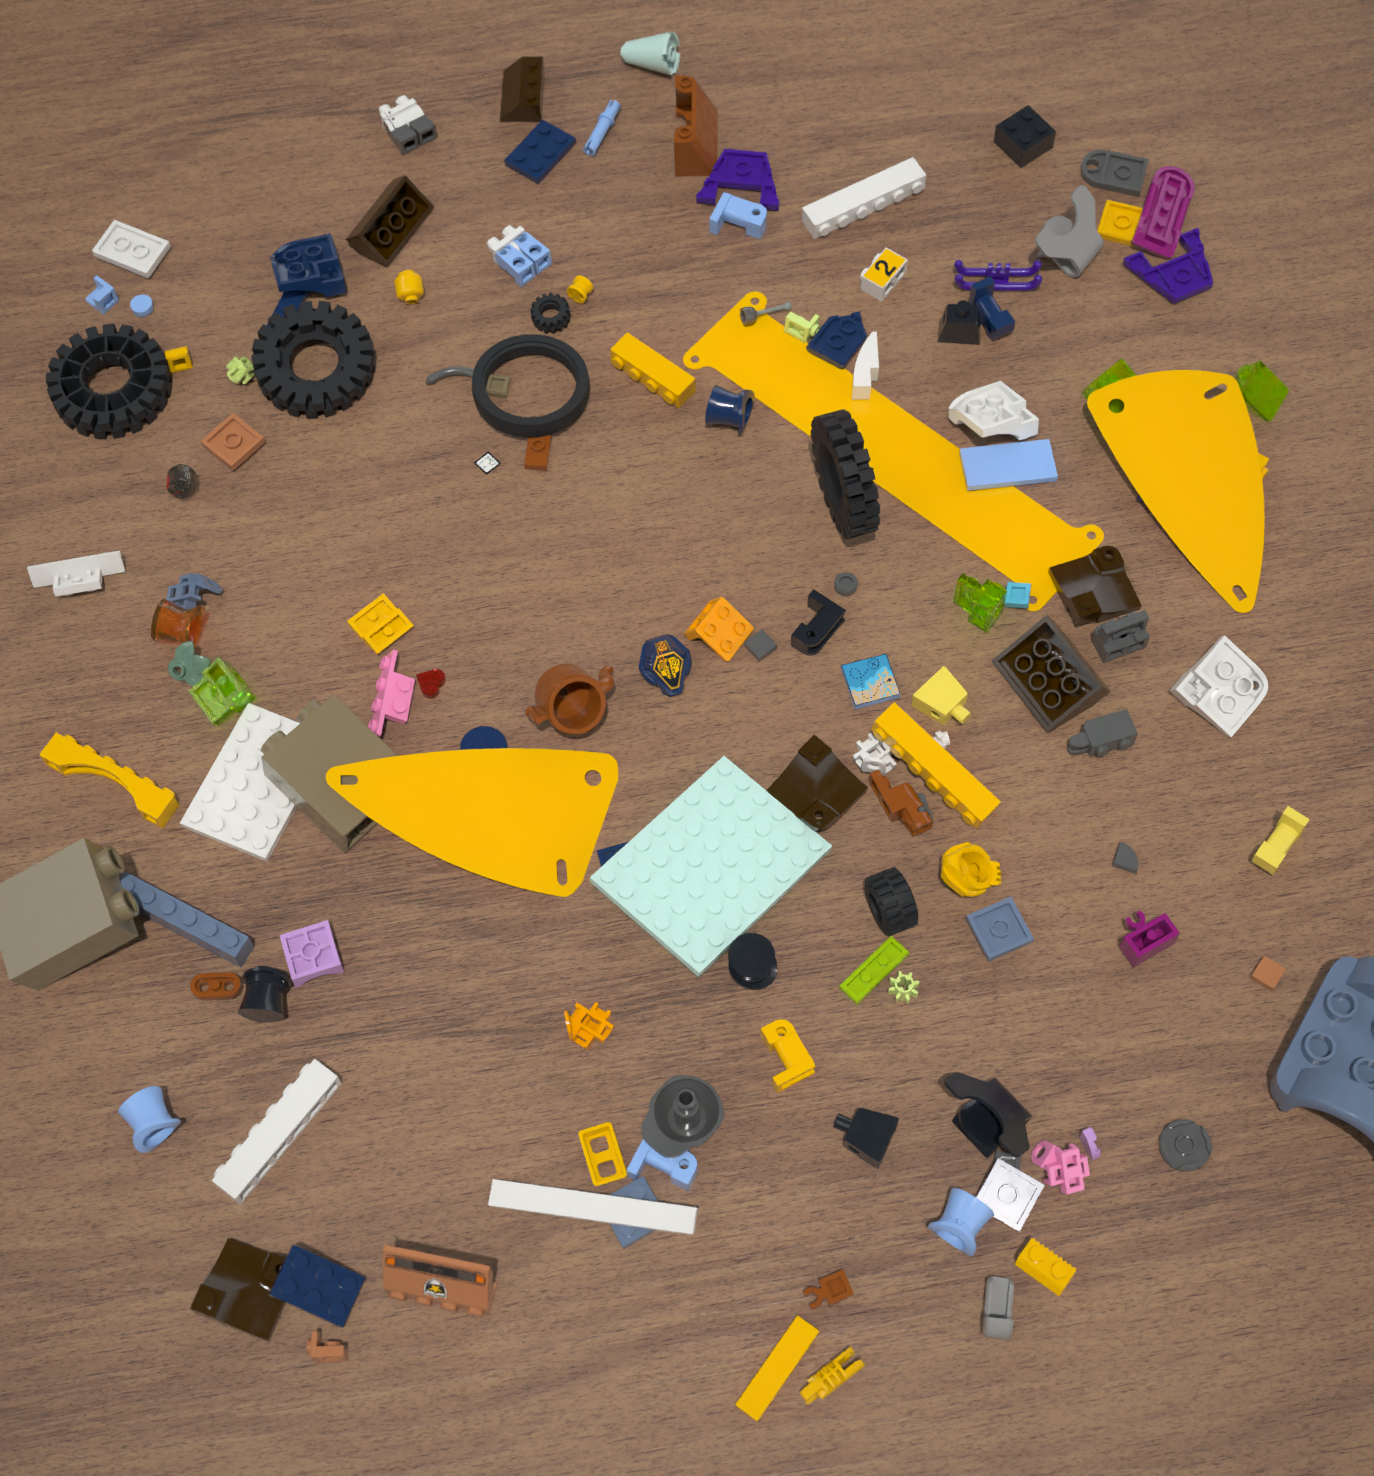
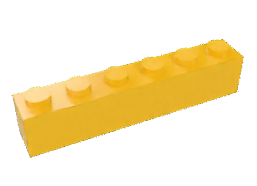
[871,702,1001,829]

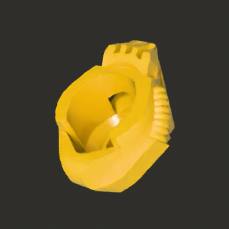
[941,842,1001,897]

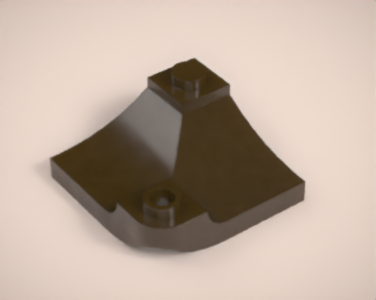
[1048,545,1142,626]
[766,735,868,832]
[190,1238,286,1342]

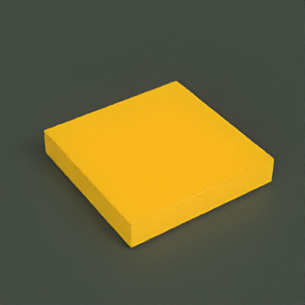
[1097,200,1142,247]

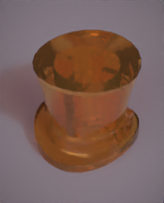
[151,599,205,648]

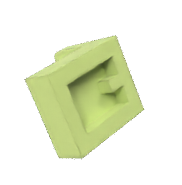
[784,312,820,343]

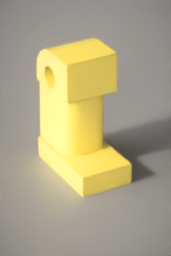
[1251,806,1310,875]

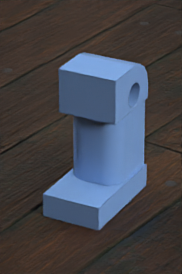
[709,192,767,239]
[627,1139,698,1191]

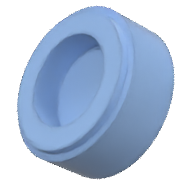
[130,294,154,317]

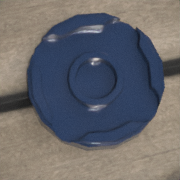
[460,726,508,750]

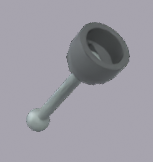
[740,302,792,325]

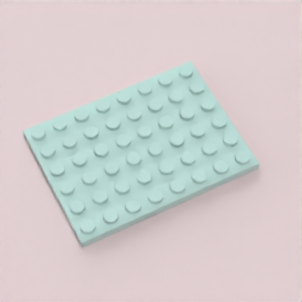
[590,756,832,977]

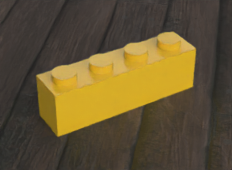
[610,332,696,408]

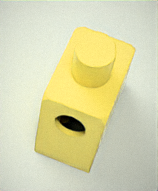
[911,666,971,725]

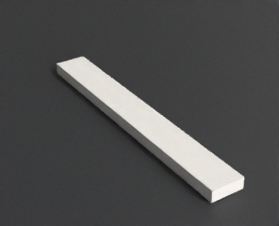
[488,1179,698,1236]

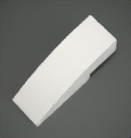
[852,332,879,400]

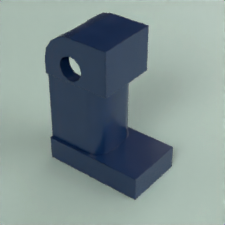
[969,276,1015,340]

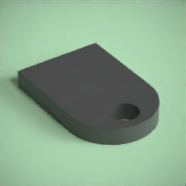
[1080,150,1149,197]

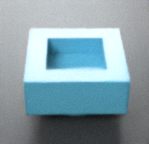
[1005,582,1031,609]

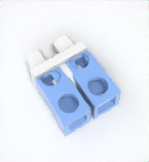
[487,225,552,287]

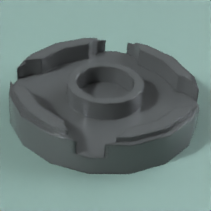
[1158,1119,1212,1172]

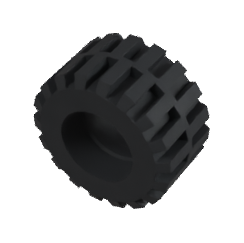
[864,867,918,936]

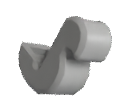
[982,1276,1014,1340]

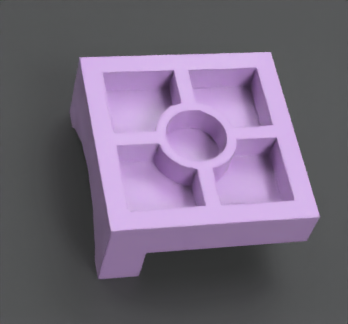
[280,920,344,987]

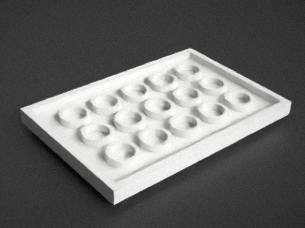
[180,703,300,862]

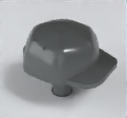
[641,1075,724,1159]

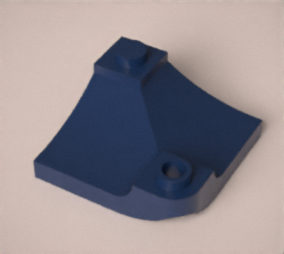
[270,233,346,297]

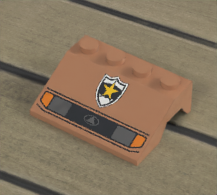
[383,1245,498,1317]

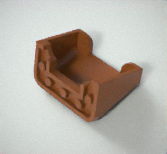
[674,75,718,176]

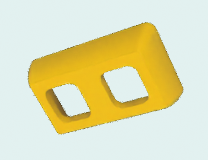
[578,1122,627,1186]

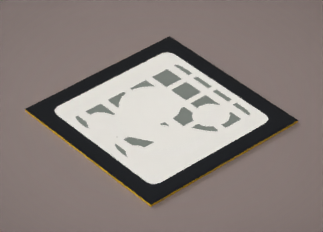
[474,451,501,475]

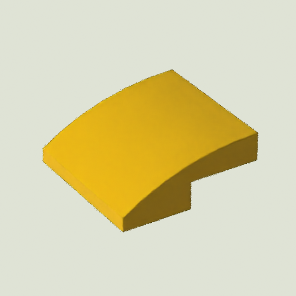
[347,593,414,655]

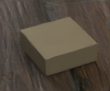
[486,374,511,399]

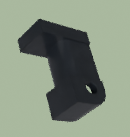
[791,589,846,656]

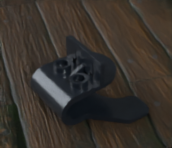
[944,1072,1032,1158]

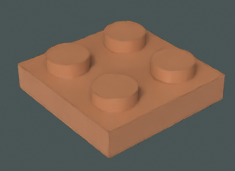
[201,413,265,471]

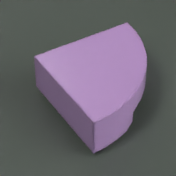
[1079,1127,1101,1161]

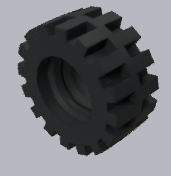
[530,293,571,334]

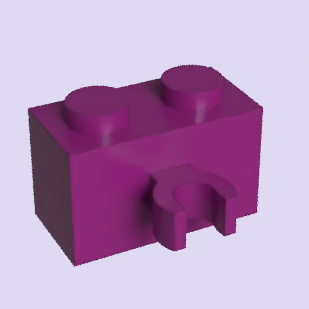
[1119,910,1180,968]

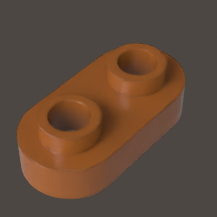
[190,972,242,1000]

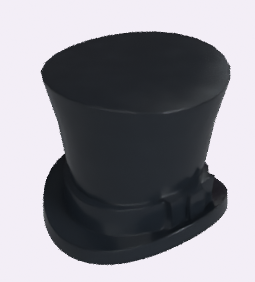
[728,933,778,990]
[238,966,290,1023]

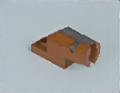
[869,769,934,836]

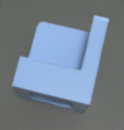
[85,275,119,315]

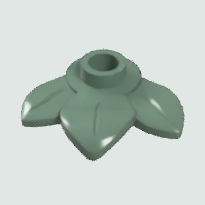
[168,641,211,687]

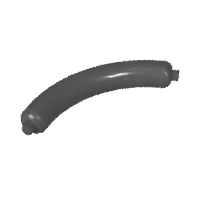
[426,366,474,384]

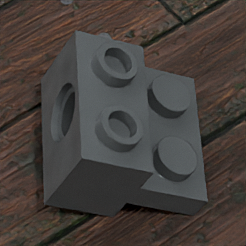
[1091,610,1150,664]

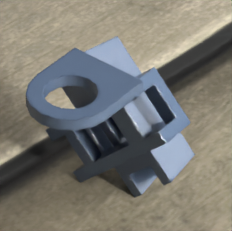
[166,573,223,617]

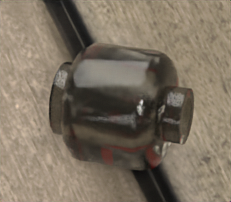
[166,464,197,498]

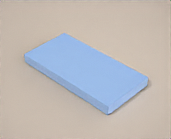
[959,439,1058,491]

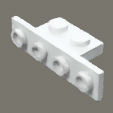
[27,550,126,597]

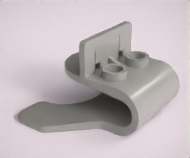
[1035,185,1104,278]

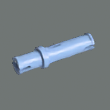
[583,100,621,156]

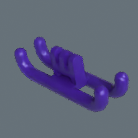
[954,260,1042,291]

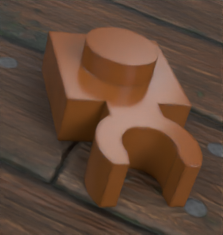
[803,1269,854,1310]

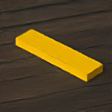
[735,1315,820,1422]

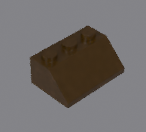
[500,56,545,122]

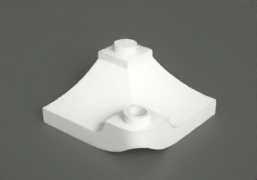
[948,381,1039,440]
[1169,636,1268,738]

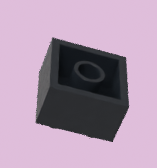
[994,105,1056,168]

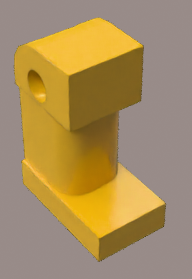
[761,1019,816,1093]

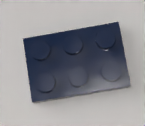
[504,119,576,185]
[269,1244,365,1328]

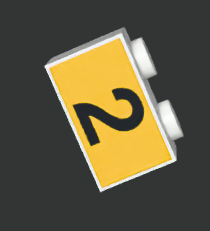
[860,248,908,302]

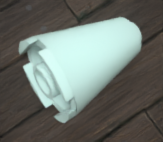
[621,32,680,75]

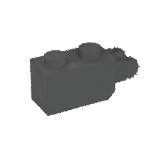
[1067,709,1138,757]

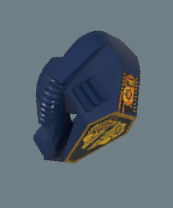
[638,634,692,697]

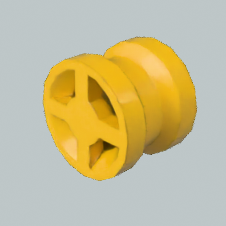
[566,275,594,303]

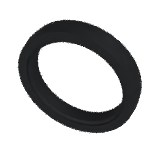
[472,334,590,438]

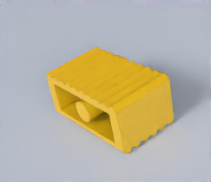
[1015,1238,1076,1296]

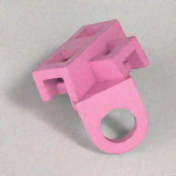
[1031,1140,1090,1194]

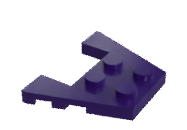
[696,149,779,211]
[1123,228,1213,304]

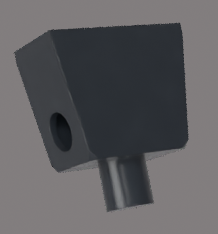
[938,300,981,345]
[833,1108,899,1169]

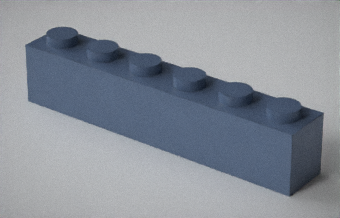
[120,871,254,968]

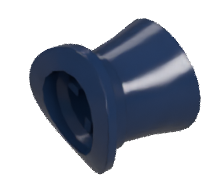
[705,384,755,433]

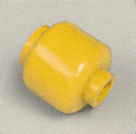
[394,270,424,305]

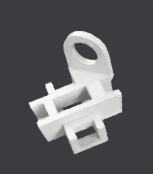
[853,733,897,776]

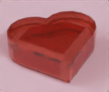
[416,669,446,699]

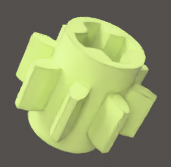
[226,356,255,385]
[888,971,919,1004]

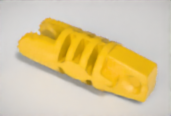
[800,1347,865,1405]

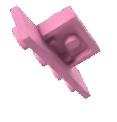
[367,649,415,737]

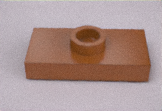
[524,434,553,471]

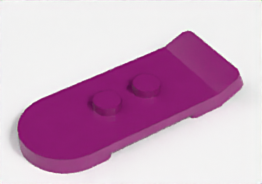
[1131,166,1195,259]

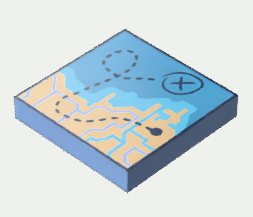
[841,654,901,709]

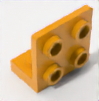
[684,596,754,662]

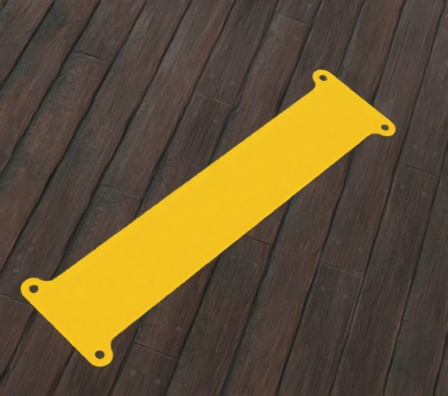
[683,291,1104,611]

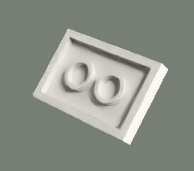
[92,220,171,278]

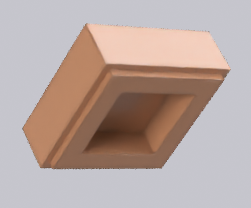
[1250,956,1286,991]

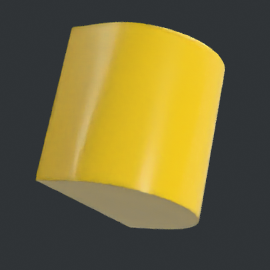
[165,346,193,373]

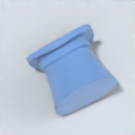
[118,1086,181,1153]
[928,1188,994,1256]

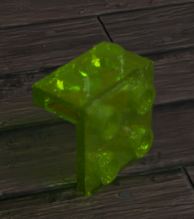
[1236,360,1289,422]

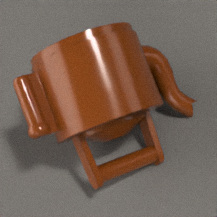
[525,664,614,734]

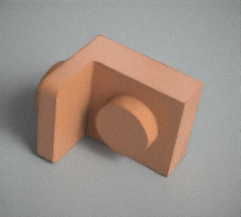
[307,1330,348,1363]

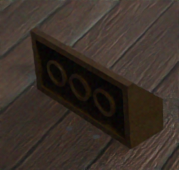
[345,175,434,267]

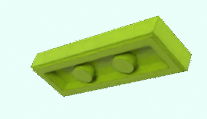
[839,936,910,1005]

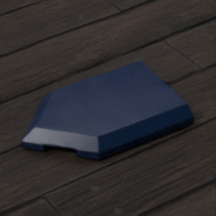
[806,311,867,369]

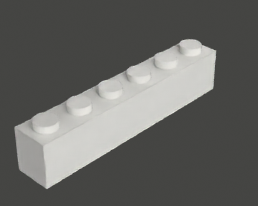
[802,157,926,239]
[212,1059,342,1205]

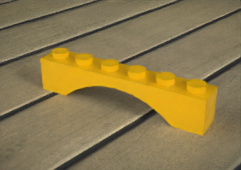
[39,732,179,829]

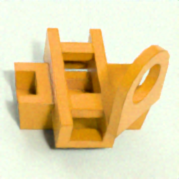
[564,1002,614,1050]

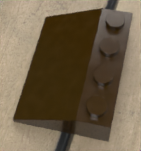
[992,615,1111,733]

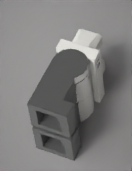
[379,95,437,156]

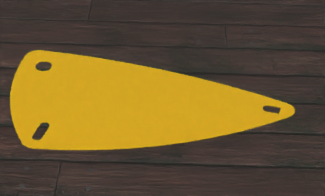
[1087,370,1265,613]
[326,748,618,897]

